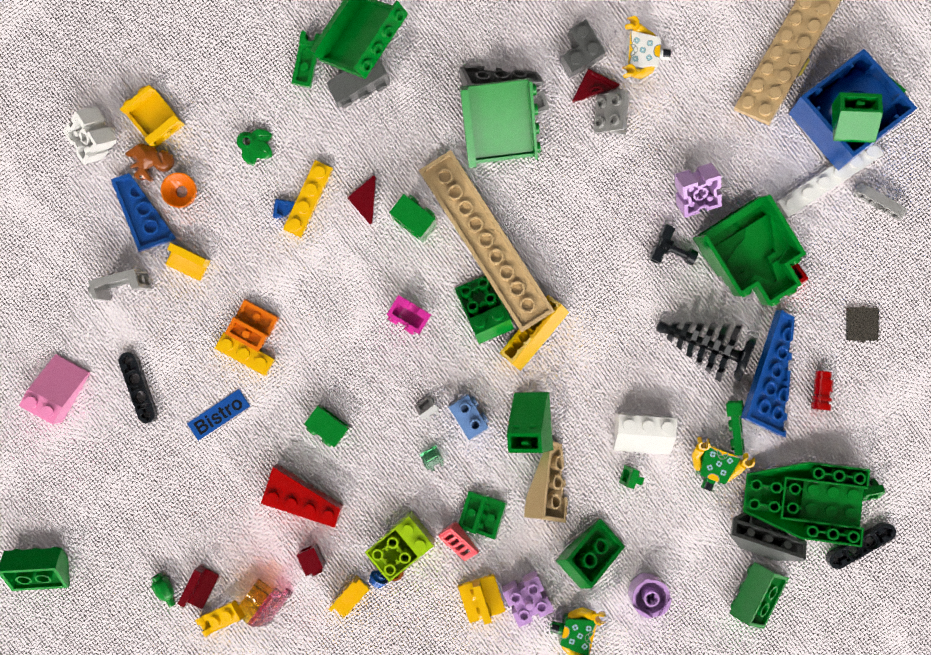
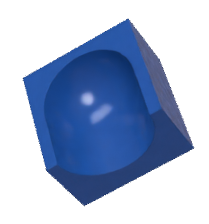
[789,49,917,171]

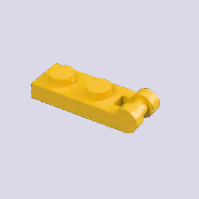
[195,600,245,637]

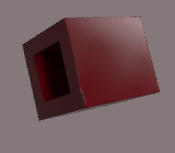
[296,543,326,576]

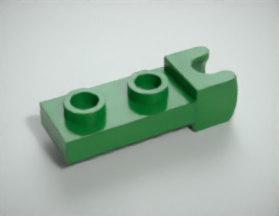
[291,30,320,89]
[726,400,745,456]

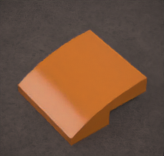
[225,299,280,352]

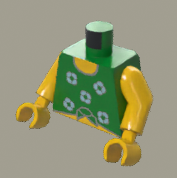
[691,437,755,491]
[550,607,606,655]

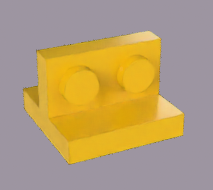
[458,573,506,625]

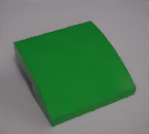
[458,491,508,540]

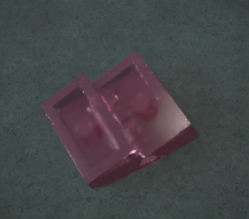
[247,588,293,627]

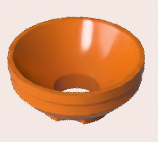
[161,172,197,208]

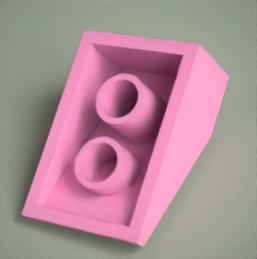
[19,354,90,425]

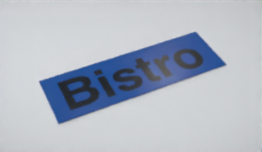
[187,389,250,441]

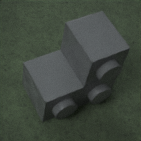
[560,20,606,78]

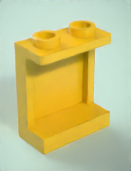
[120,85,185,149]

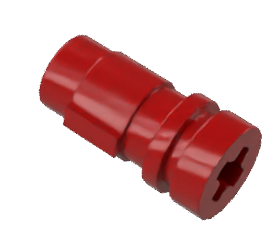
[811,371,834,411]

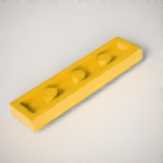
[283,160,333,238]

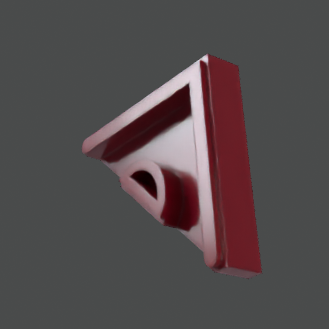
[572,68,620,103]
[347,175,376,225]

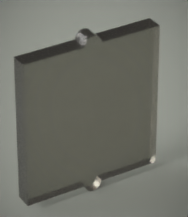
[846,306,879,343]

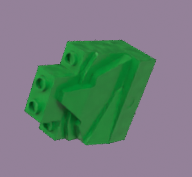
[692,194,806,307]

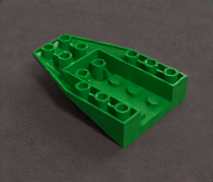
[743,461,870,547]

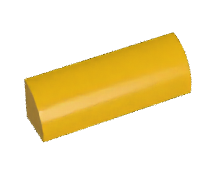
[499,295,569,371]

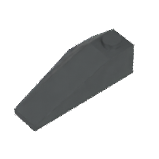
[460,66,544,87]

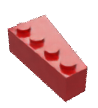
[261,463,343,528]

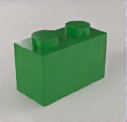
[304,404,350,448]

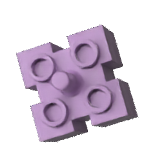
[674,163,722,218]
[502,570,554,628]

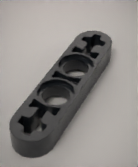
[118,352,158,424]
[826,522,896,569]

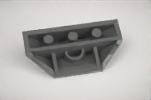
[730,512,807,561]

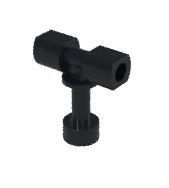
[648,224,698,266]

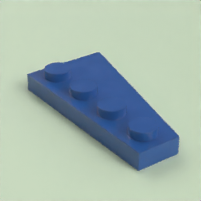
[110,173,177,252]

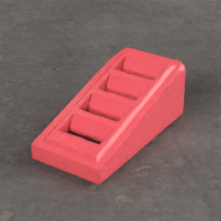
[438,521,479,561]

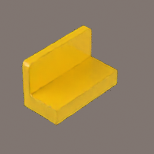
[166,243,210,281]
[328,575,370,618]

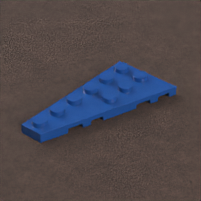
[741,310,795,438]

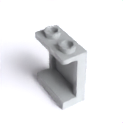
[88,268,152,301]

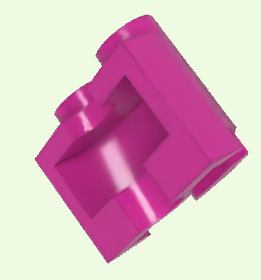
[387,295,431,335]

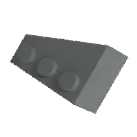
[326,58,390,108]

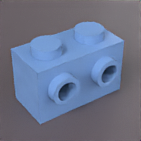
[448,394,489,440]

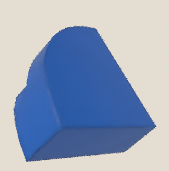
[273,199,295,219]

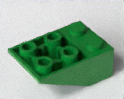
[454,275,514,344]
[507,392,553,453]

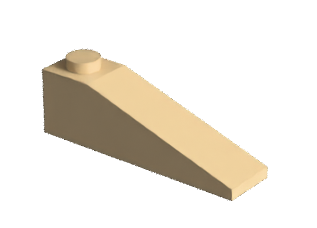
[524,442,568,523]

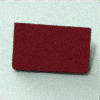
[177,565,220,609]

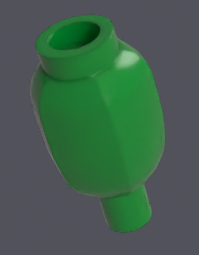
[151,573,176,607]

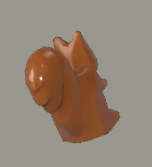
[125,143,174,182]

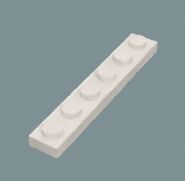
[775,143,884,218]

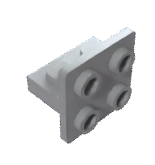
[594,90,629,136]

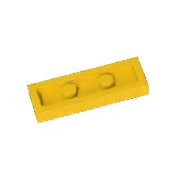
[214,332,275,376]

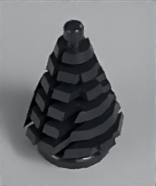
[656,321,757,383]

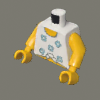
[622,16,671,79]

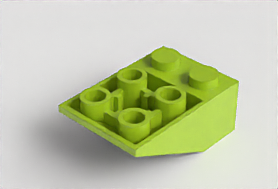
[365,511,435,582]

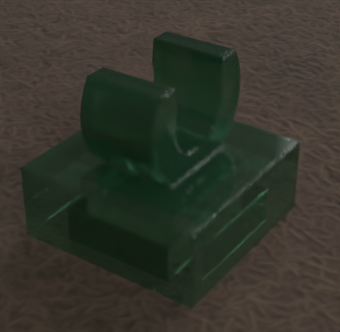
[420,445,444,471]

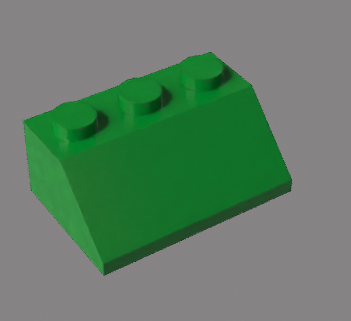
[0,547,70,591]
[729,562,789,629]

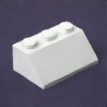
[613,412,677,454]

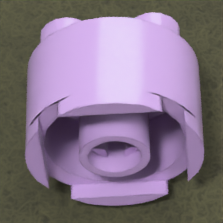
[628,573,671,618]

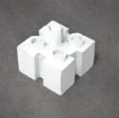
[63,106,117,165]

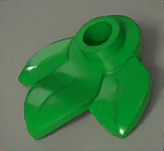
[236,129,273,166]

